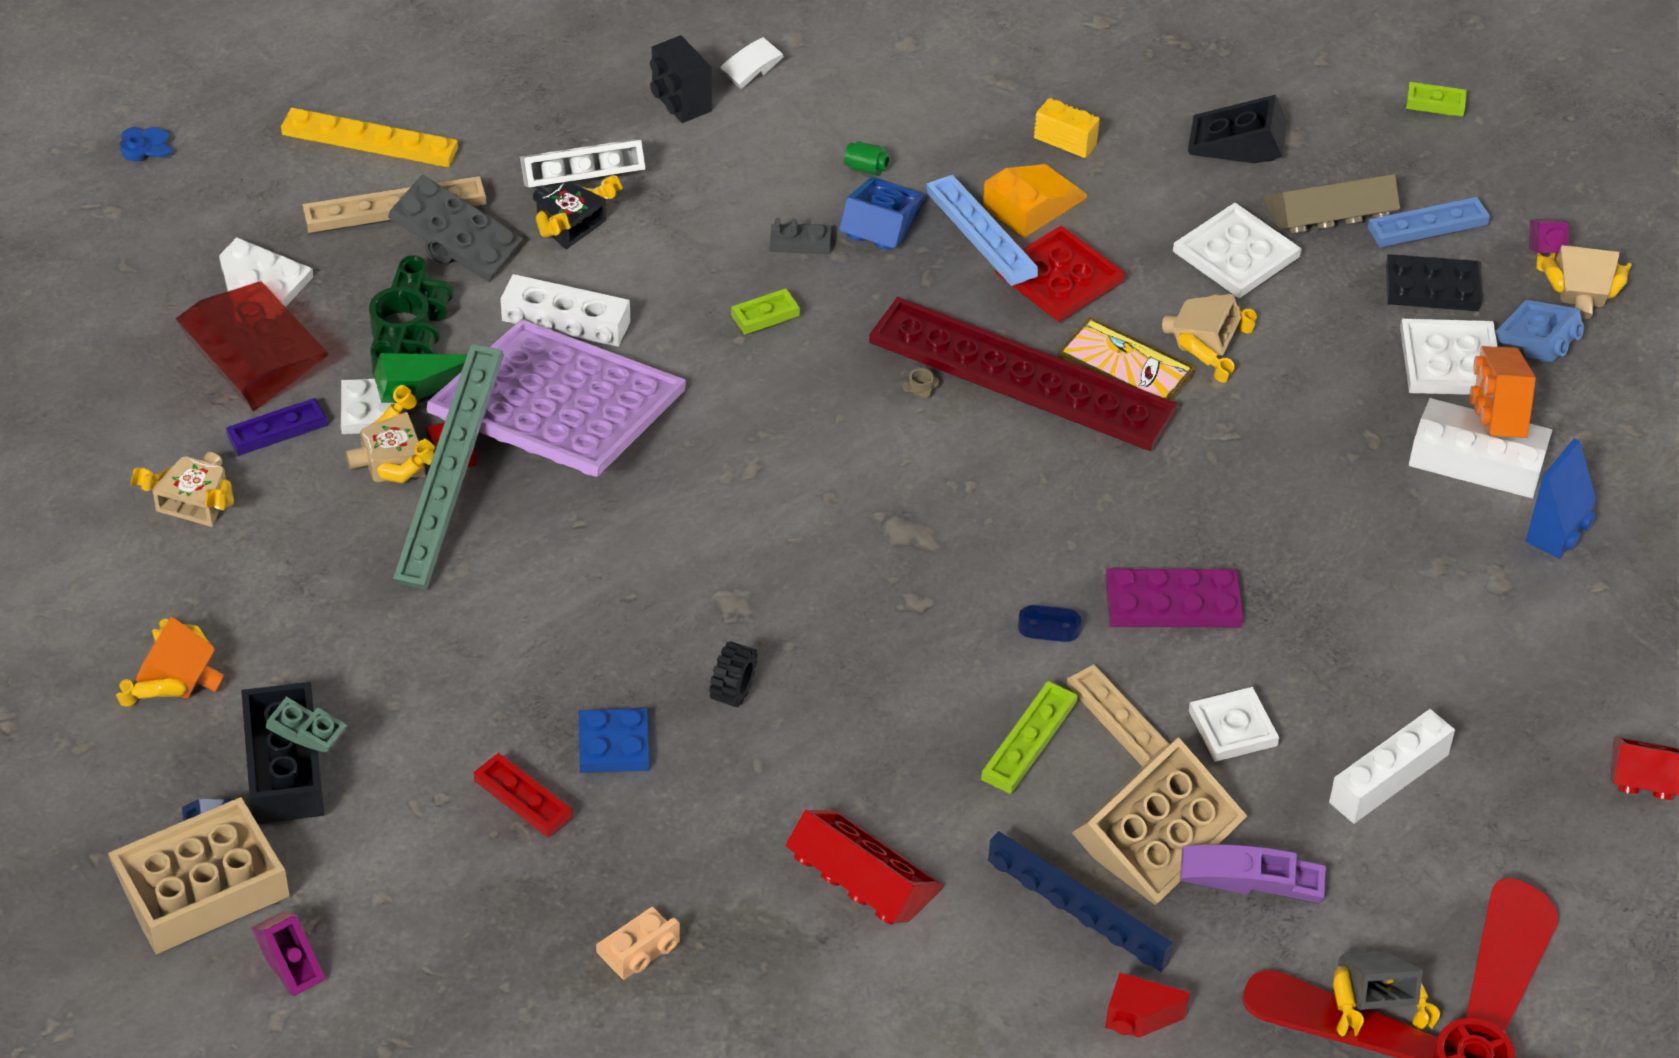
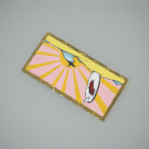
[1057,317,1196,401]

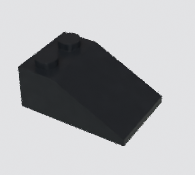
[1188,95,1287,164]

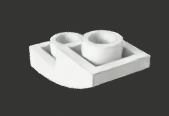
[720,37,784,89]

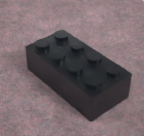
[241,682,325,824]

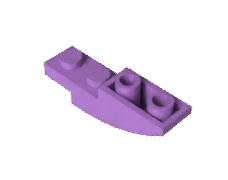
[1180,845,1326,903]

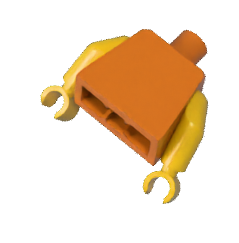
[116,616,225,707]

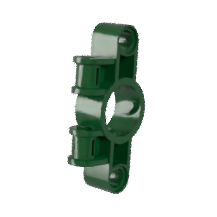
[369,255,454,376]

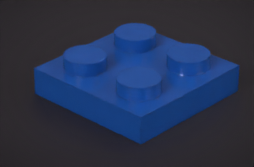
[579,708,649,773]

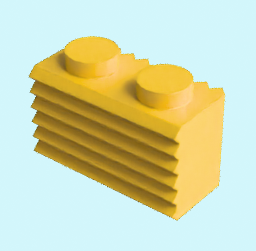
[1033,98,1100,158]

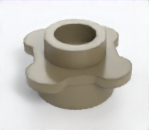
[902,368,939,399]

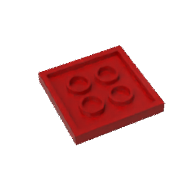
[996,225,1125,322]

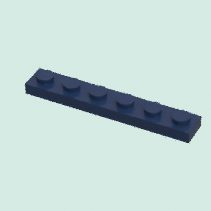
[988,831,1173,972]

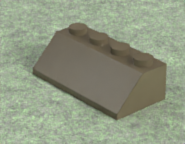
[1264,174,1400,233]

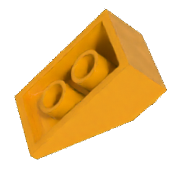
[983,164,1087,238]

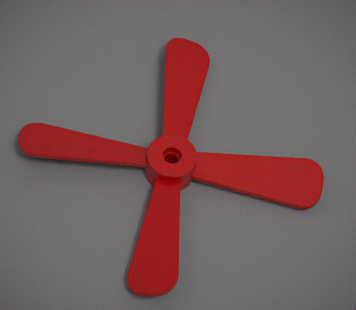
[1242,878,1558,1058]

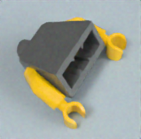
[1333,951,1440,1036]

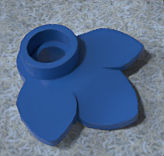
[120,127,174,161]

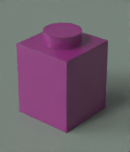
[1529,218,1569,253]

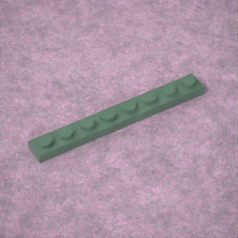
[393,344,504,590]

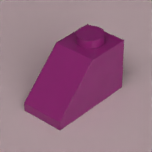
[251,911,326,996]

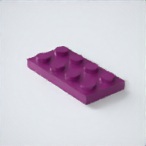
[1105,568,1243,628]

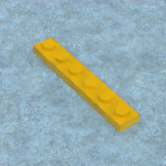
[281,108,458,168]

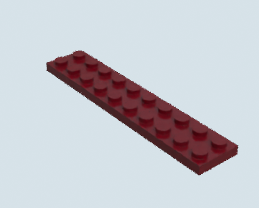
[869,296,1178,452]

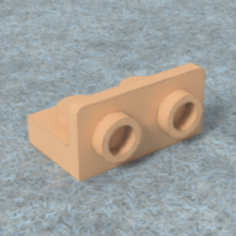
[596,906,680,980]

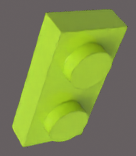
[1406,82,1467,117]
[731,288,800,335]

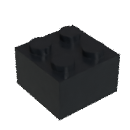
[650,35,712,123]

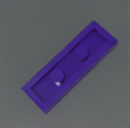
[226,398,328,456]

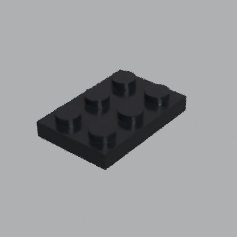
[1386,254,1480,311]

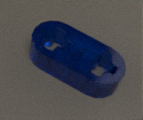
[1018,605,1082,642]

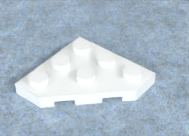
[219,237,313,333]

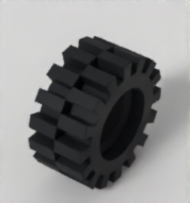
[709,641,758,707]

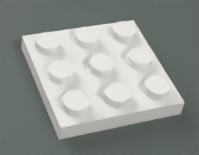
[1173,203,1301,298]
[1400,319,1497,395]

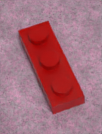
[473,752,573,838]

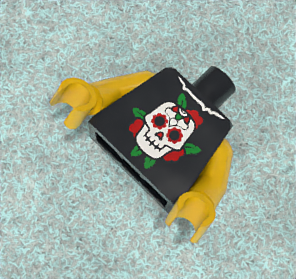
[533,175,623,249]

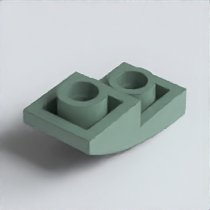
[266,696,347,752]

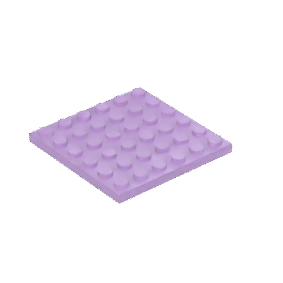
[427,319,686,477]

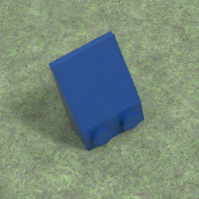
[839,177,927,250]
[1525,438,1596,559]

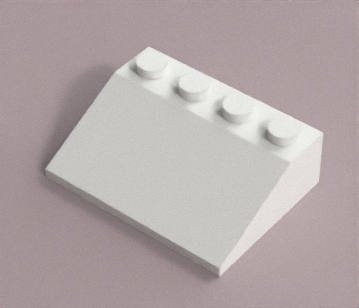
[1408,398,1553,499]

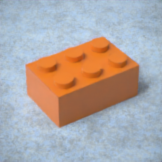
[1469,346,1536,438]

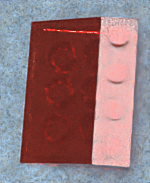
[175,281,329,412]

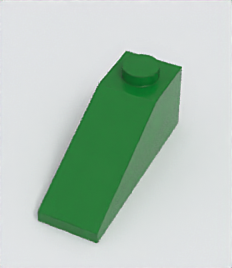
[374,353,467,403]

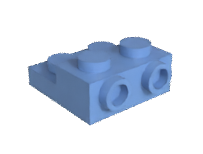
[1495,300,1584,362]

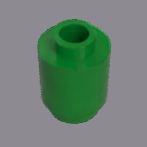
[844,141,890,176]

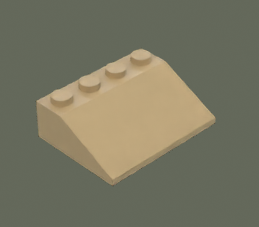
[1072,737,1247,905]
[108,797,290,955]

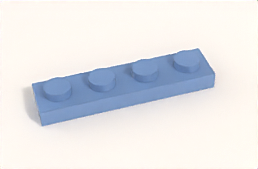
[1367,197,1490,248]

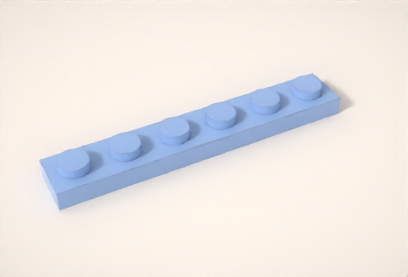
[926,175,1038,286]

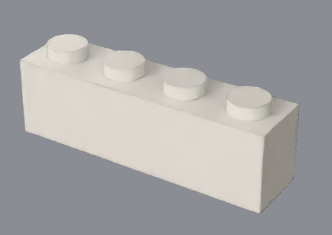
[1329,709,1455,824]

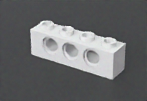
[520,139,645,187]
[501,274,630,347]

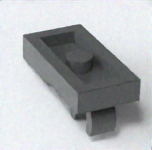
[770,218,831,254]

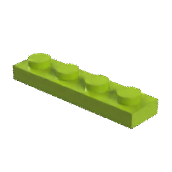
[981,681,1077,794]

